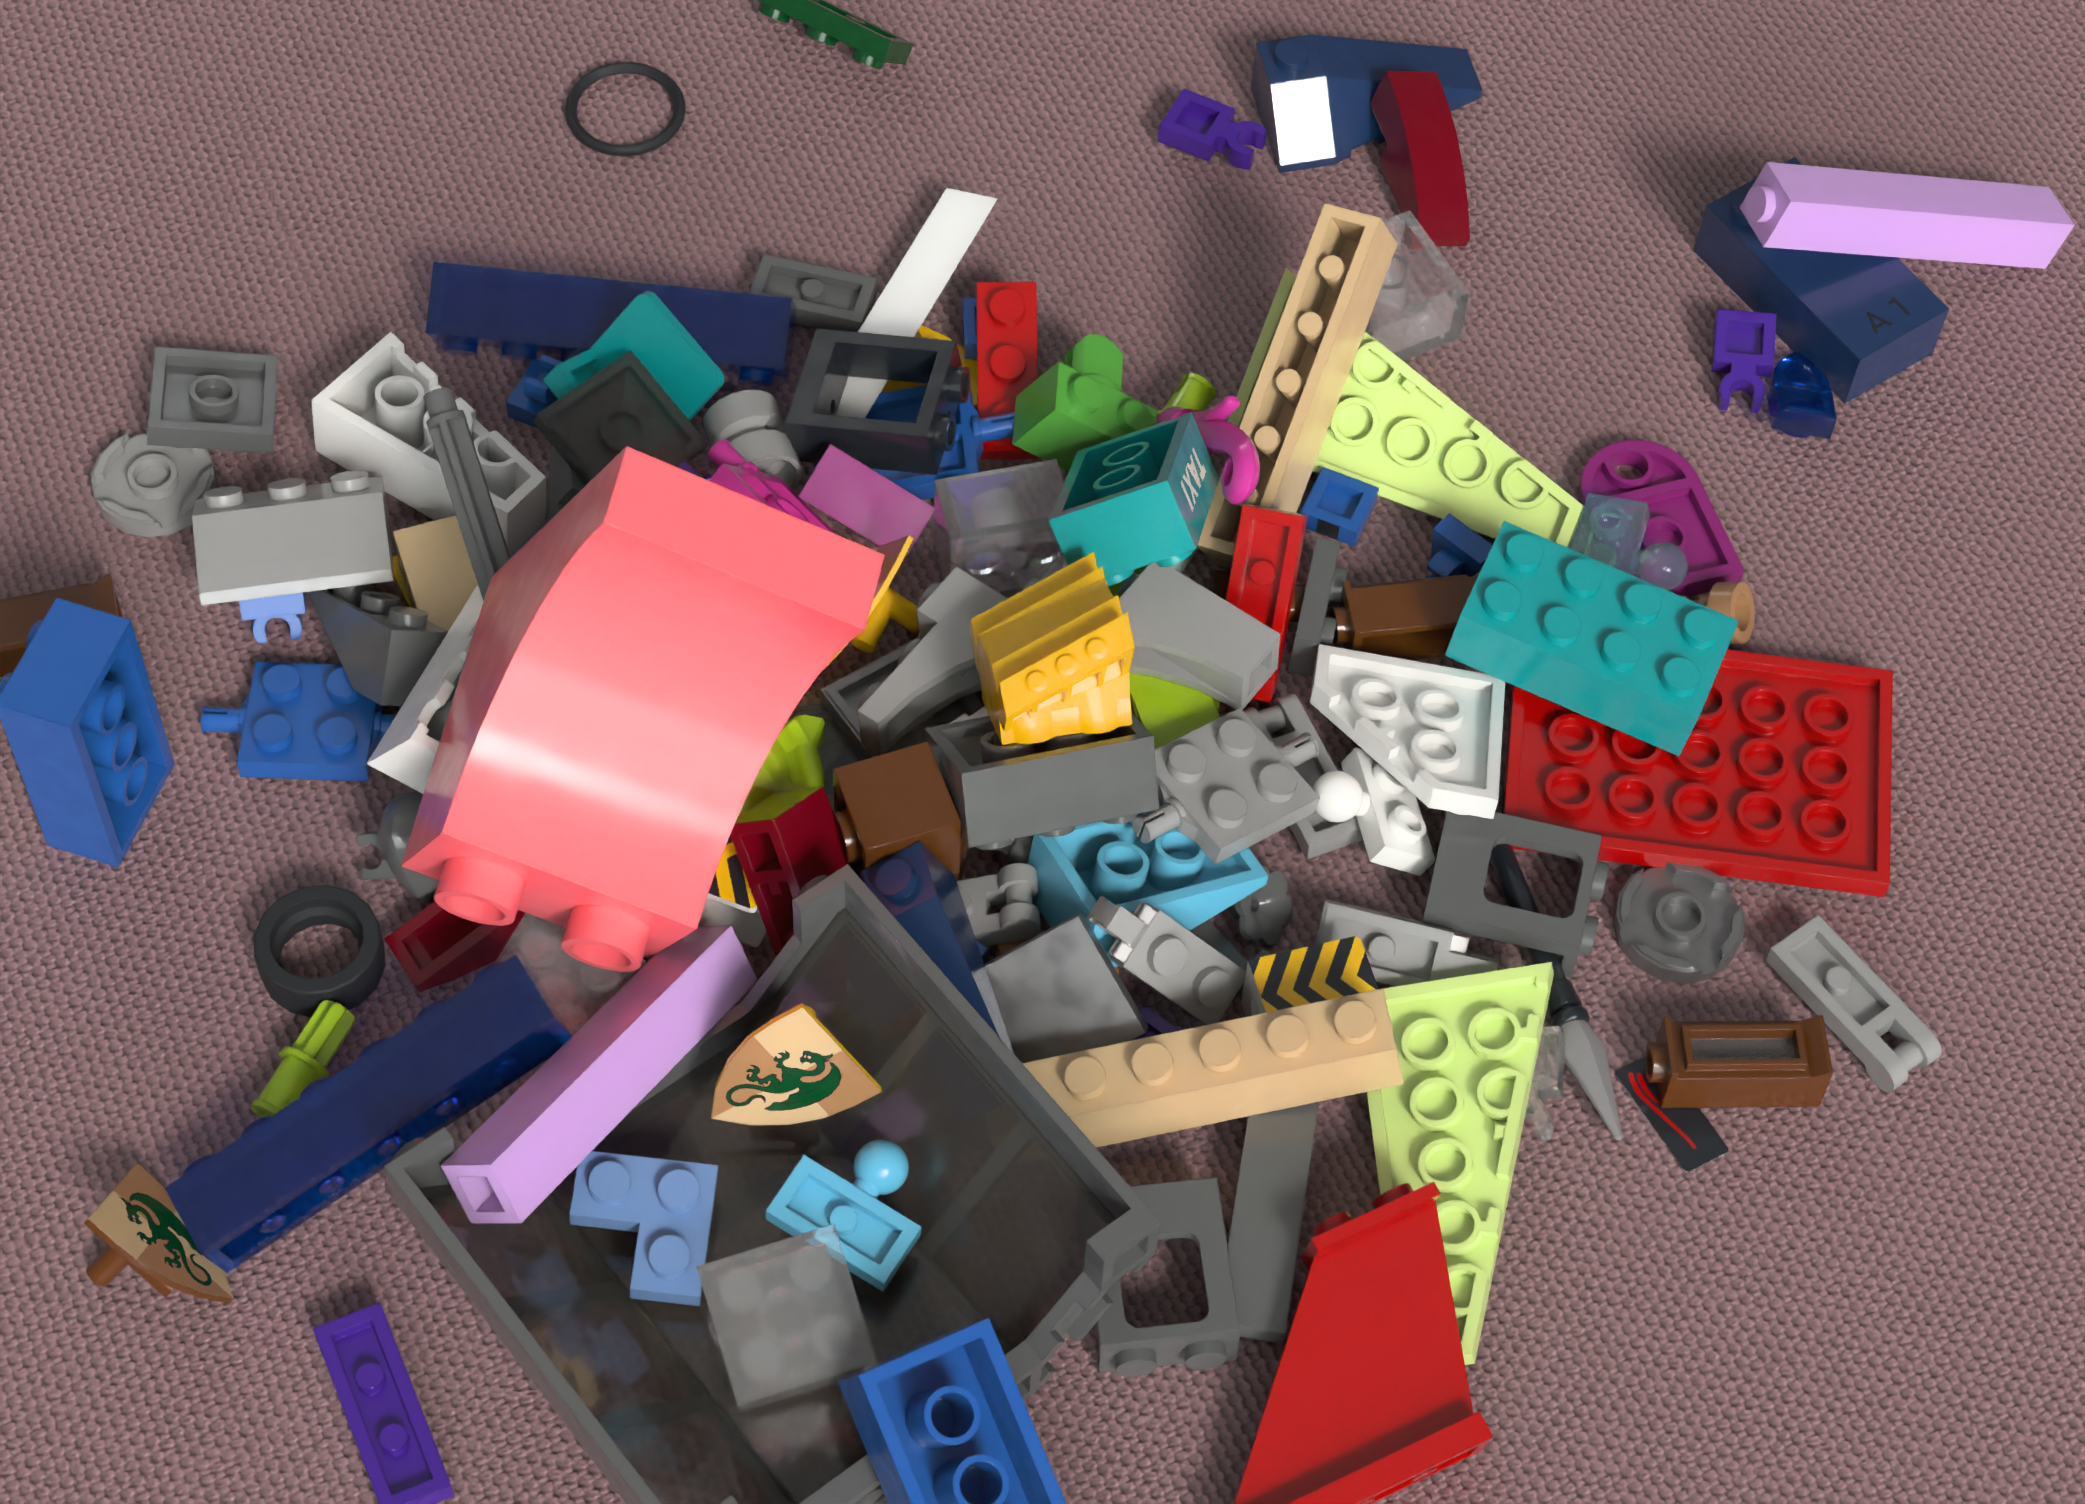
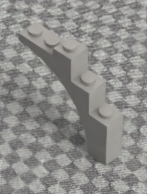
[857,562,1280,755]

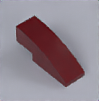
[1370,71,1470,247]
[384,901,559,992]

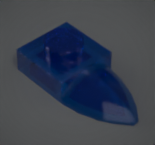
[1767,352,1837,439]

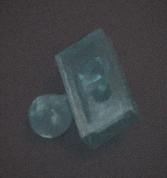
[1571,493,1688,590]

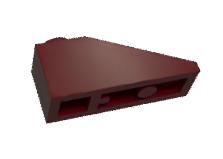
[730,786,850,1005]

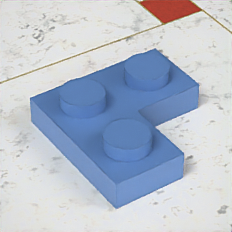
[570,1151,718,1306]

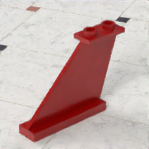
[1233,1182,1493,1504]

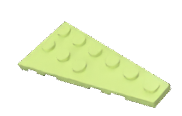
[1227,268,1584,548]
[1367,962,1554,1365]

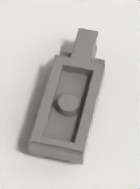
[1087,896,1246,1025]
[1315,899,1499,986]

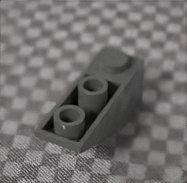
[309,583,448,706]

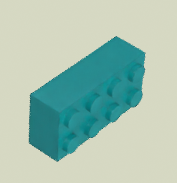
[1445,521,1739,756]

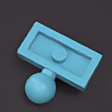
[766,1139,922,1292]

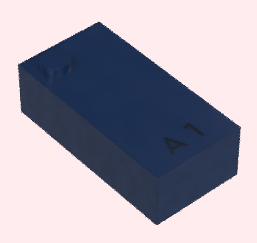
[1694,157,1949,404]

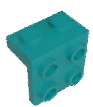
[543,291,724,456]

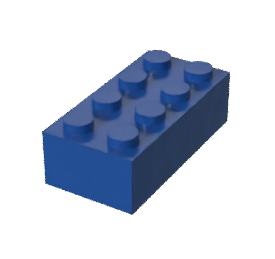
[0,598,175,868]
[838,1318,1066,1504]

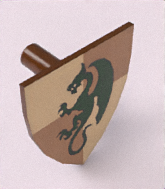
[84,1163,234,1303]

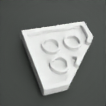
[1310,644,1505,819]

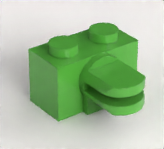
[1012,334,1157,472]

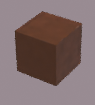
[833,741,961,876]

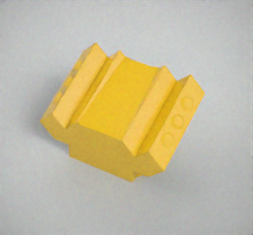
[969,552,1135,745]

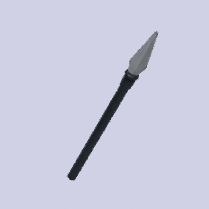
[1490,810,1623,1141]

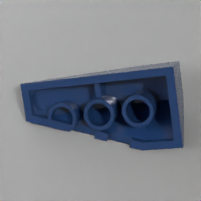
[1251,34,1483,173]
[848,841,1014,1123]

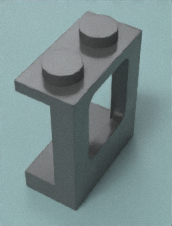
[1422,811,1609,977]
[1079,1177,1241,1377]

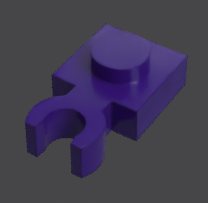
[1158,88,1267,169]
[1711,309,1777,413]

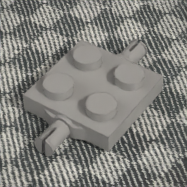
[1132,708,1320,864]

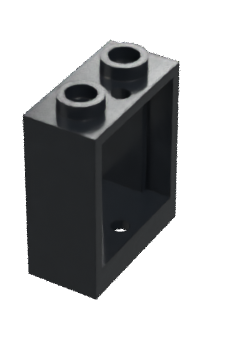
[785,329,971,475]

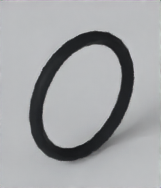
[565,62,686,157]

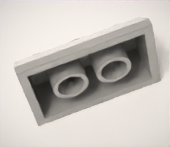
[192,470,393,606]

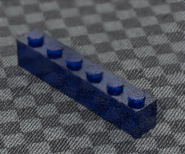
[425,261,797,386]
[165,954,573,1273]

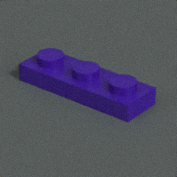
[313,1302,454,1504]

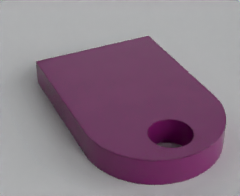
[1577,440,1744,597]

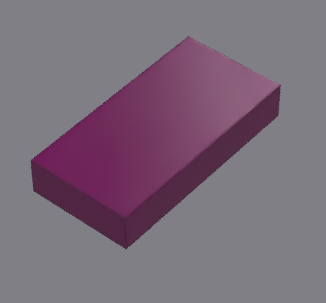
[798,444,936,561]

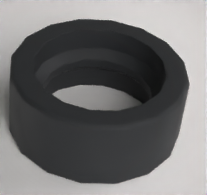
[254,885,385,1018]

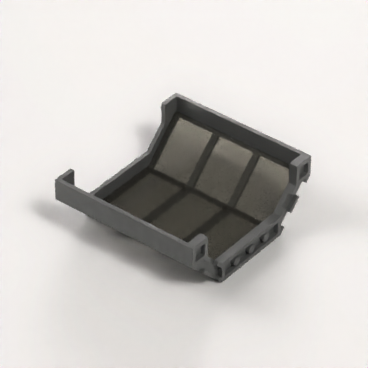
[384,864,1161,1504]

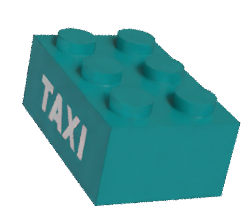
[1048,412,1219,586]

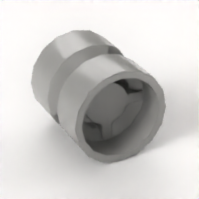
[703,390,802,489]

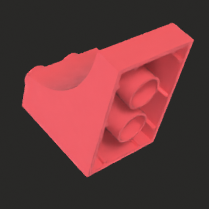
[401,446,885,972]

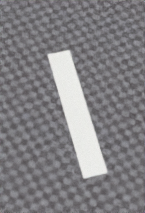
[836,188,997,418]

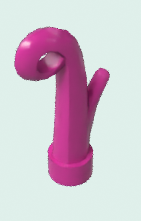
[1156,395,1260,505]

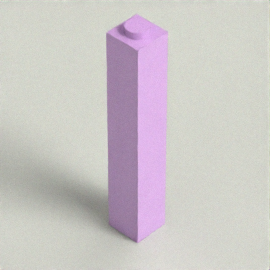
[1740,162,2075,269]
[441,925,758,1223]

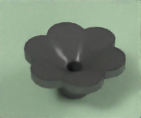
[1228,865,1293,946]

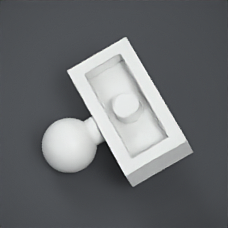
[1312,747,1436,876]

